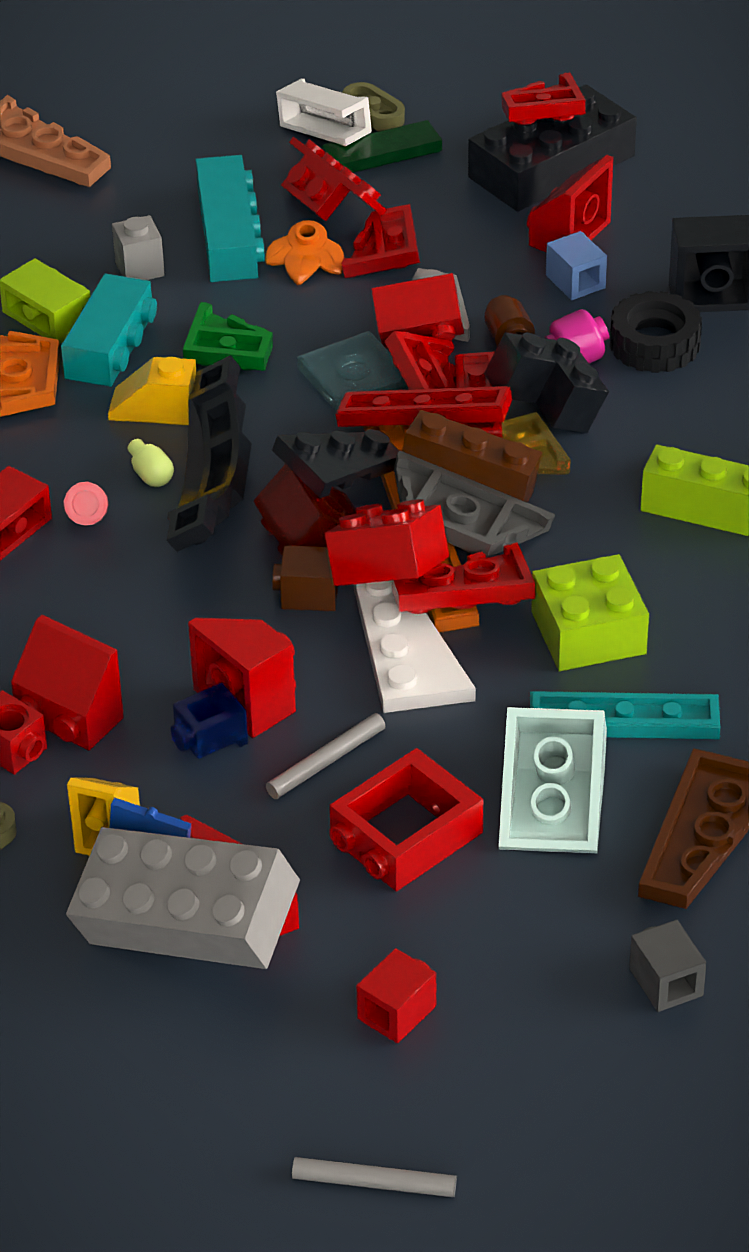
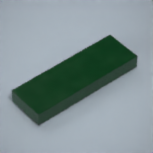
[322,120,442,173]

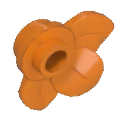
[265,220,344,285]

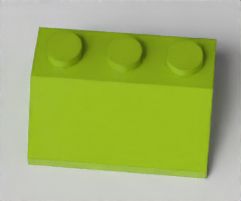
[641,444,749,536]

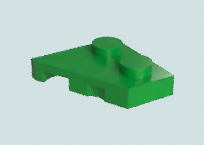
[183,302,273,371]

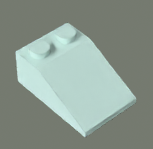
[498,707,607,853]

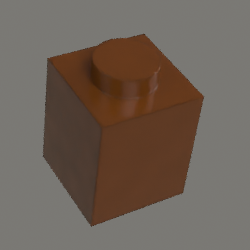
[272,546,339,611]

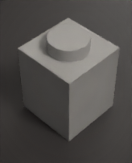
[112,215,165,280]

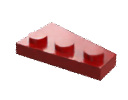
[392,542,535,614]

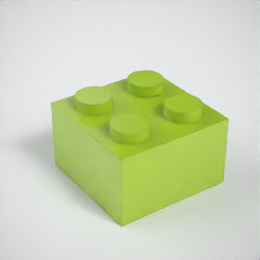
[531,554,649,672]

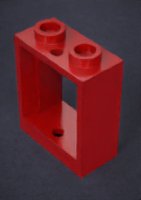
[329,748,483,892]

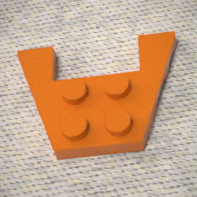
[0,331,60,417]

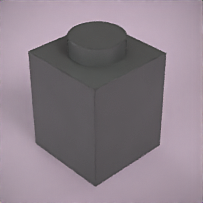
[629,920,706,1012]

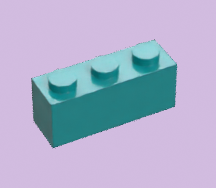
[61,273,157,387]

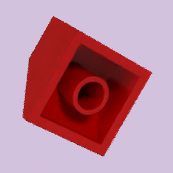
[527,155,613,253]
[11,615,124,751]
[188,618,296,738]

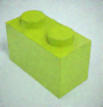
[0,258,91,344]

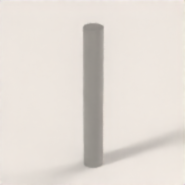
[266,713,385,799]
[292,1157,457,1198]

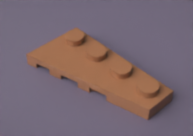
[0,95,111,187]

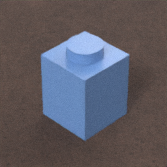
[546,231,607,300]

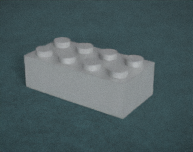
[66,827,300,969]

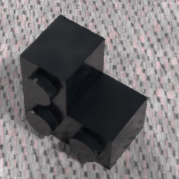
[484,332,609,433]

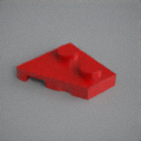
[341,204,420,278]
[385,331,456,390]

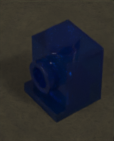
[170,683,248,759]

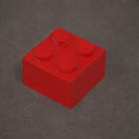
[325,499,449,586]

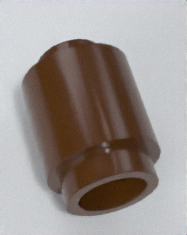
[484,295,535,346]

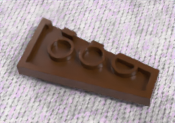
[638,748,749,909]

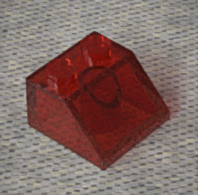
[253,464,356,556]

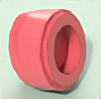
[64,482,109,526]

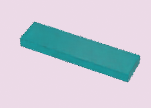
[530,691,720,739]

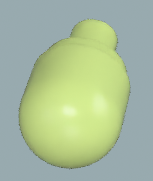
[128,439,174,487]

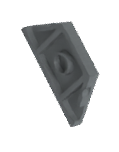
[394,451,555,558]

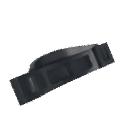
[167,355,252,552]

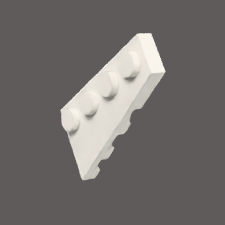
[354,580,476,713]

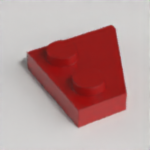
[501,72,586,125]

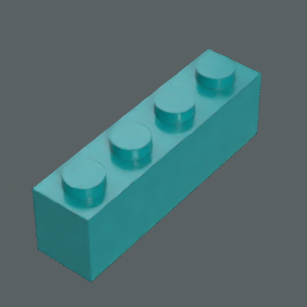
[196,155,265,282]

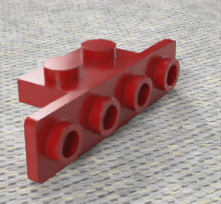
[281,136,387,221]

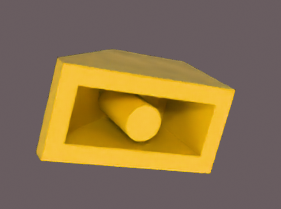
[108,357,196,425]
[67,777,140,856]

